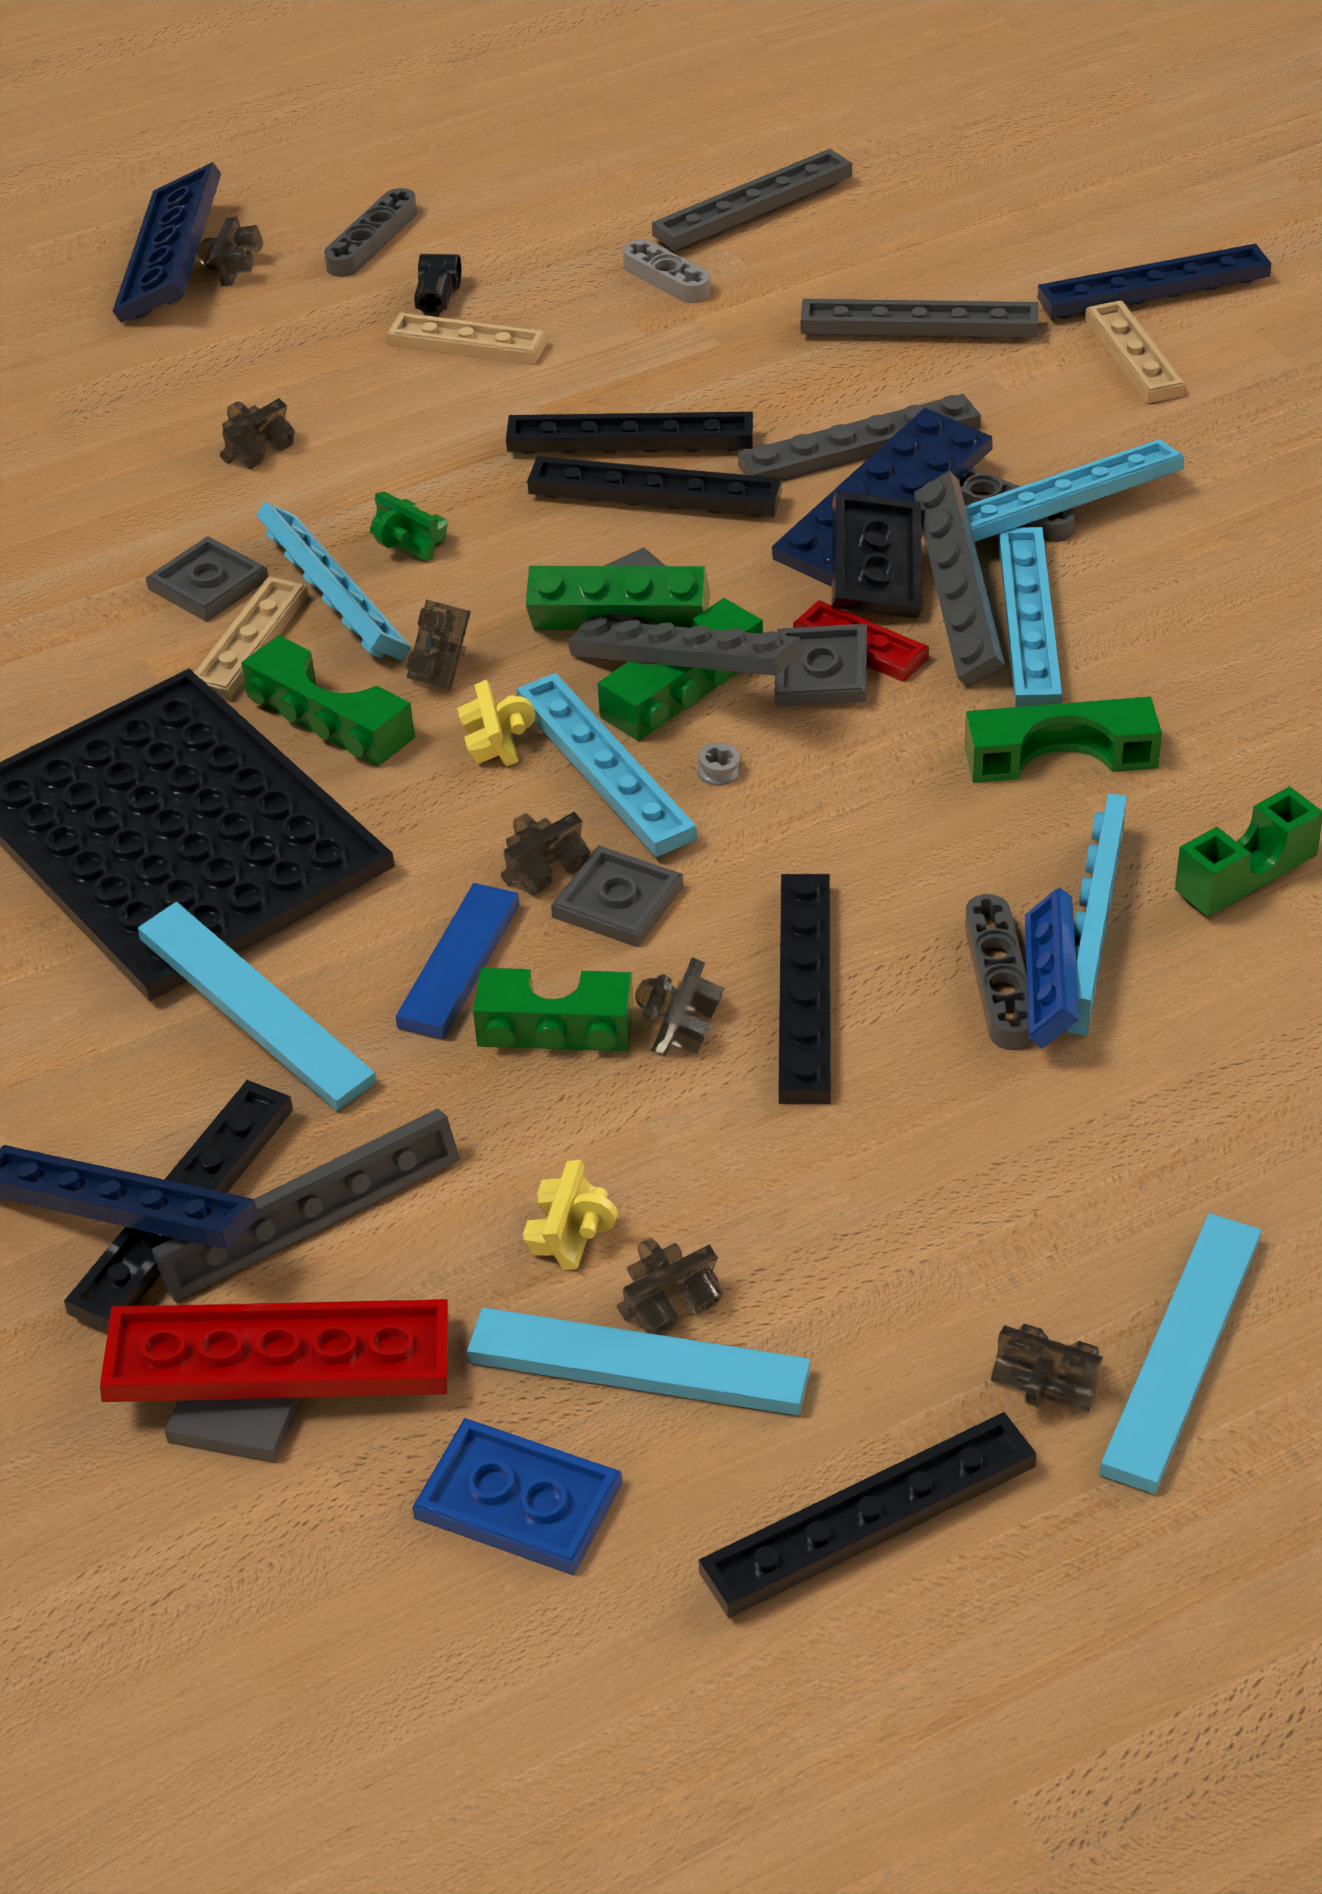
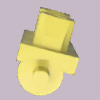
[457,679,535,767]
[523,1160,618,1270]

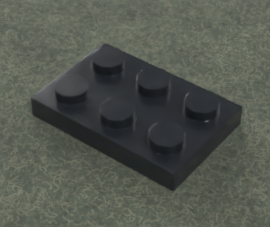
[831,491,922,618]

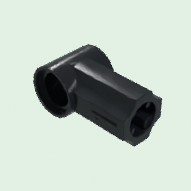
[414,254,462,317]

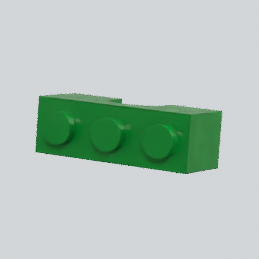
[1175,786,1322,917]
[473,967,634,1051]

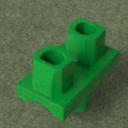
[370,491,448,561]

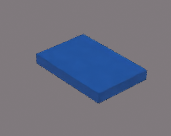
[412,1418,622,1576]

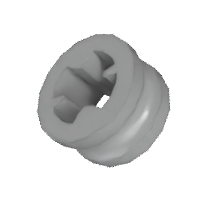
[697,743,740,786]

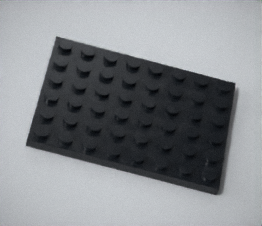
[0,668,395,1001]

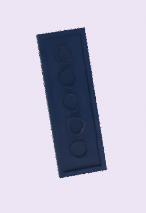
[112,162,221,323]
[772,408,993,587]

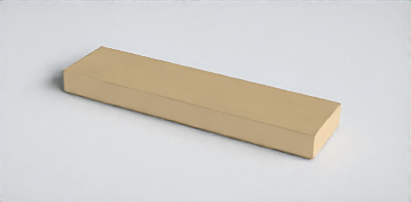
[1085,300,1186,404]
[386,312,547,365]
[194,576,309,702]

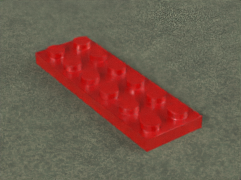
[100,1299,449,1402]

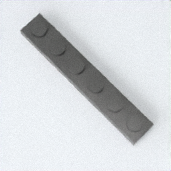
[652,149,852,251]
[801,299,1038,339]
[738,394,981,481]
[914,471,1005,687]
[567,617,804,675]
[152,1109,460,1302]

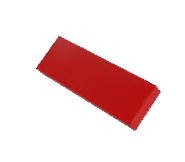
[793,600,929,682]

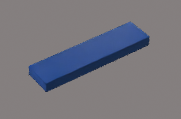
[396,883,519,1039]
[1025,887,1079,1049]

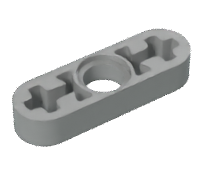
[623,240,711,303]

